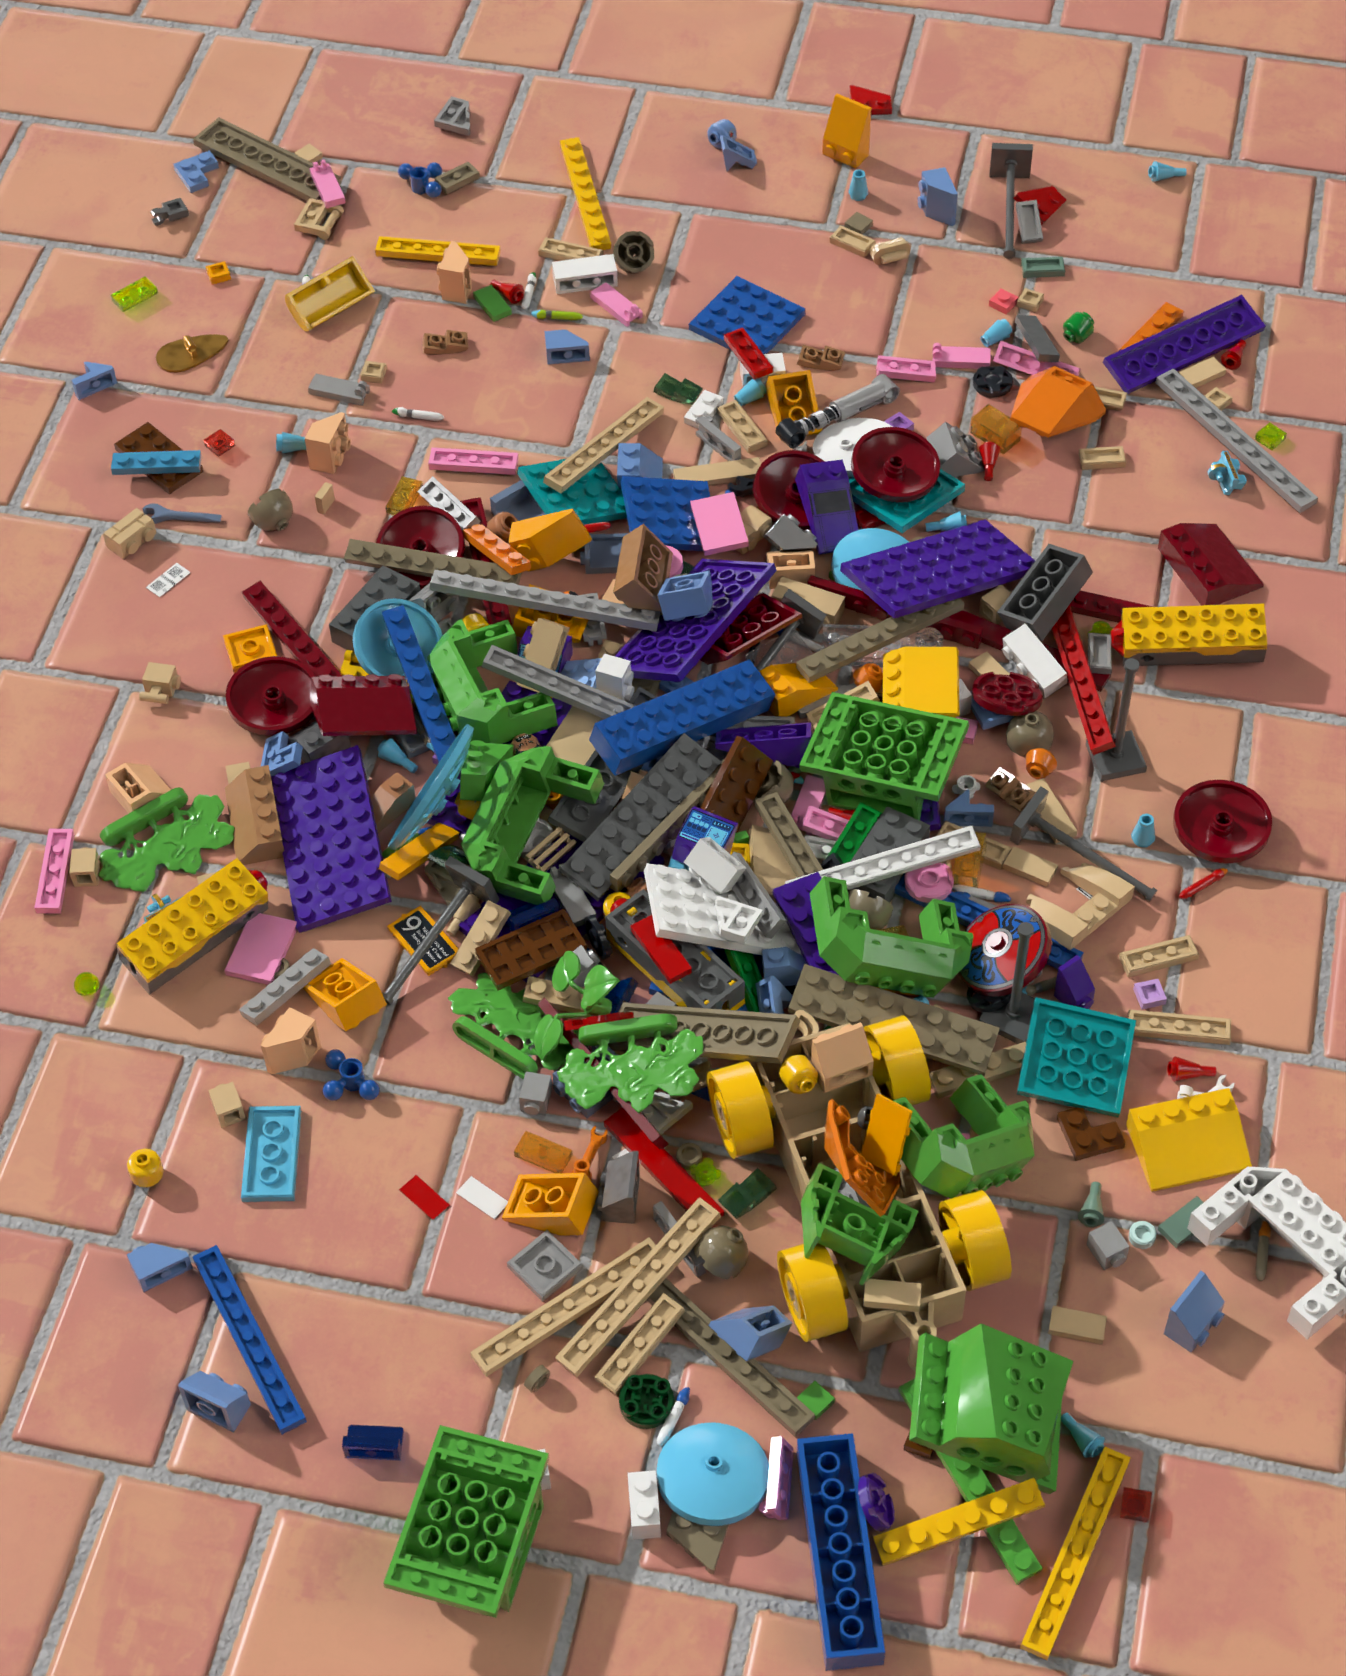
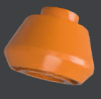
[853,663,883,693]
[1026,748,1057,779]

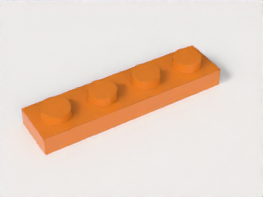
[1120,302,1184,350]
[463,524,531,575]

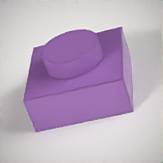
[884,412,914,431]

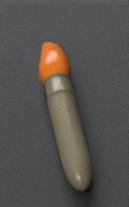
[1256,1221,1271,1281]

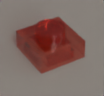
[204,429,235,457]
[1120,1487,1152,1523]

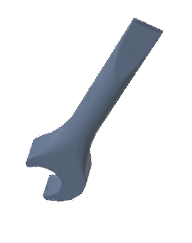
[143,503,222,524]

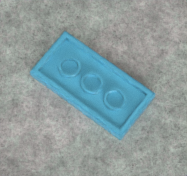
[241,1106,302,1202]

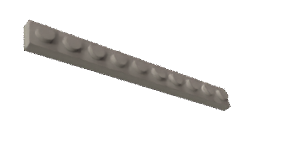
[1156,368,1318,513]
[429,570,661,632]
[482,645,710,749]

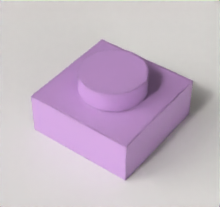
[1133,979,1167,1010]

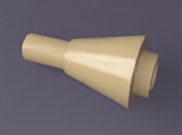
[446,893,481,936]

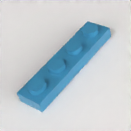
[111,450,202,475]

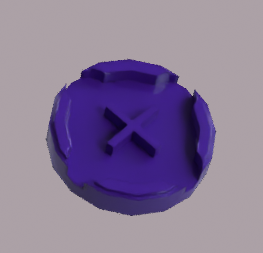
[858,1473,895,1532]

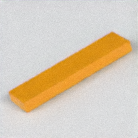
[379,822,459,881]

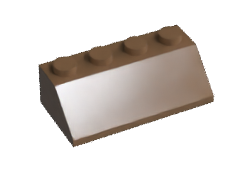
[613,524,673,611]
[225,765,284,865]

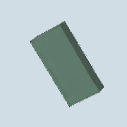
[1021,257,1065,278]
[1158,1196,1204,1248]

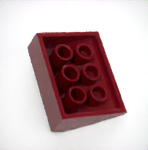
[1158,523,1264,605]
[700,592,802,665]
[310,674,416,736]

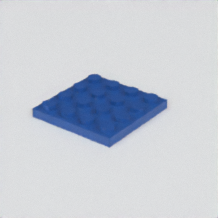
[689,276,806,354]
[620,476,711,551]

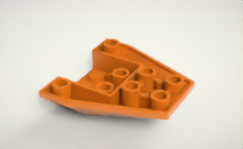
[1010,366,1106,438]
[824,1099,901,1217]

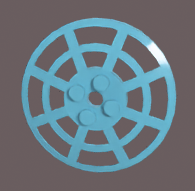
[388,724,474,850]

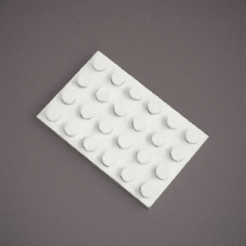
[644,863,801,955]

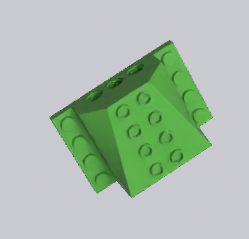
[799,692,969,821]
[909,1323,1073,1494]
[383,1425,549,1618]

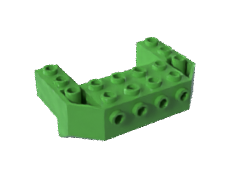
[427,619,558,744]
[461,746,604,908]
[810,876,973,998]
[893,1074,1035,1199]

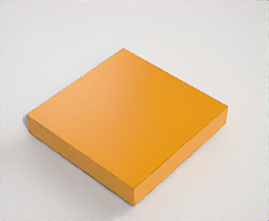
[223,624,277,673]

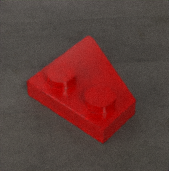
[849,85,892,115]
[1013,186,1067,225]
[564,1012,634,1031]

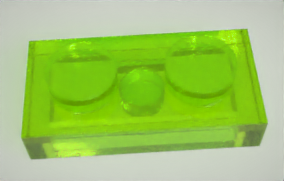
[111,277,158,312]

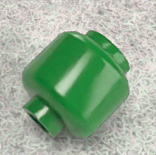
[1063,312,1094,344]

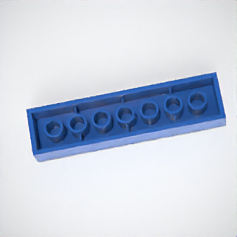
[589,659,776,776]
[796,1433,885,1671]

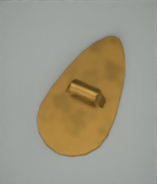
[156,334,228,373]

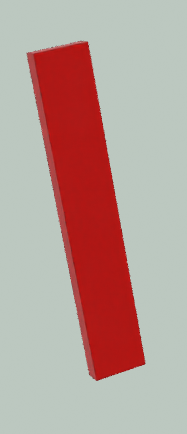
[603,1107,725,1220]

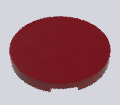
[972,672,1043,716]

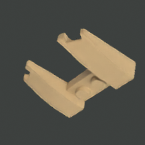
[1026,863,1135,950]

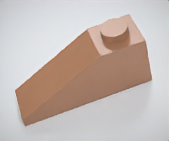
[371,772,416,833]

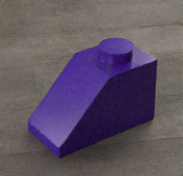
[1054,955,1095,1009]

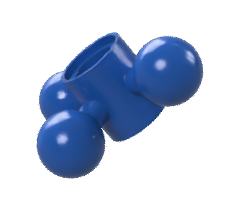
[398,162,442,198]
[323,1049,380,1101]

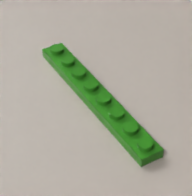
[898,1378,1042,1585]

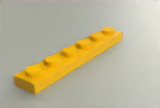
[375,236,501,266]
[873,1478,1045,1566]

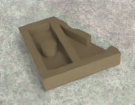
[667,1511,729,1574]

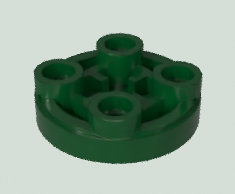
[619,1374,674,1429]

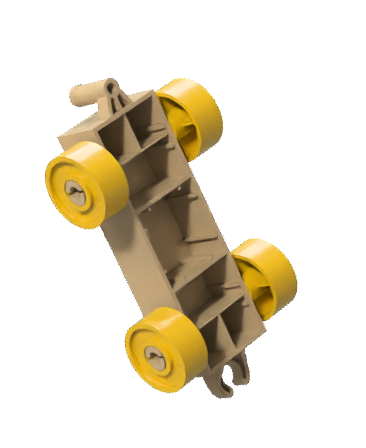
[707,1010,1012,1371]

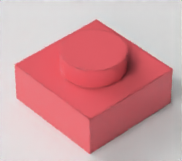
[989,288,1018,315]

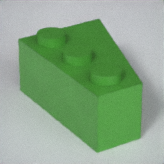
[460,740,514,801]

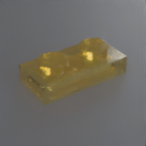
[385,476,423,515]
[514,1131,573,1174]

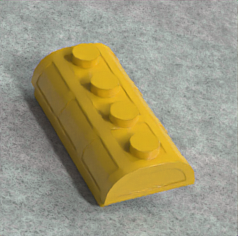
[285,256,375,332]

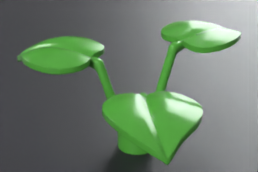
[534,951,620,1061]

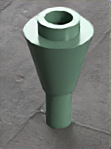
[1078,1182,1104,1227]

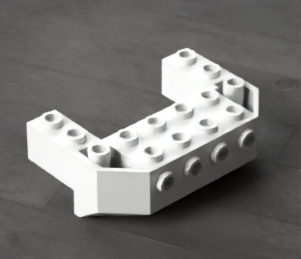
[1187,1167,1346,1340]

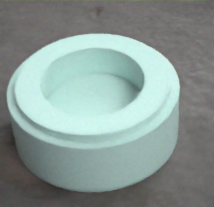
[1128,1221,1156,1249]

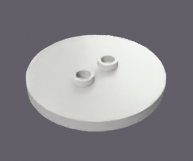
[813,418,892,477]

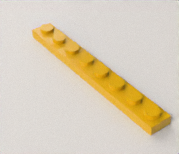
[560,137,611,250]
[1020,1446,1131,1660]

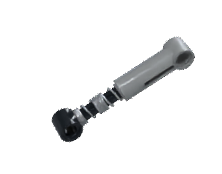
[775,374,900,448]

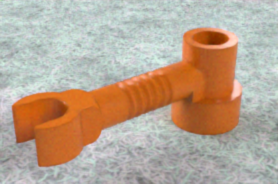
[572,1126,608,1182]

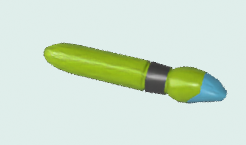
[531,309,583,320]

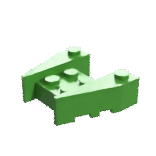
[801,1163,918,1285]

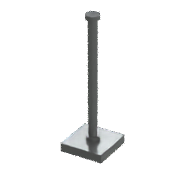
[989,143,1033,259]
[756,589,827,671]
[1086,658,1147,781]
[1010,786,1158,902]
[382,856,500,1005]
[979,922,1035,1044]

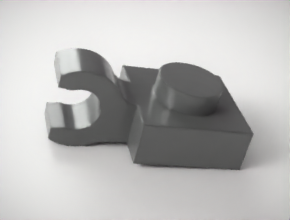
[151,198,189,226]

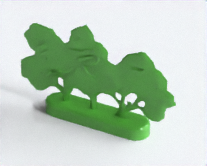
[98,787,235,892]
[448,973,578,1079]
[557,1014,703,1113]

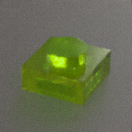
[1255,422,1287,450]

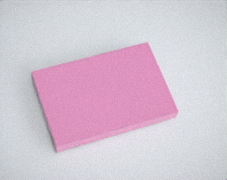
[690,492,749,556]
[224,913,297,985]

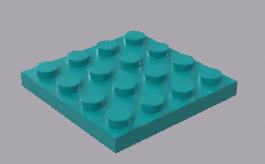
[517,459,627,525]
[849,469,965,534]
[1017,997,1136,1118]

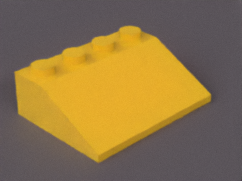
[883,647,960,718]
[1126,1088,1252,1192]

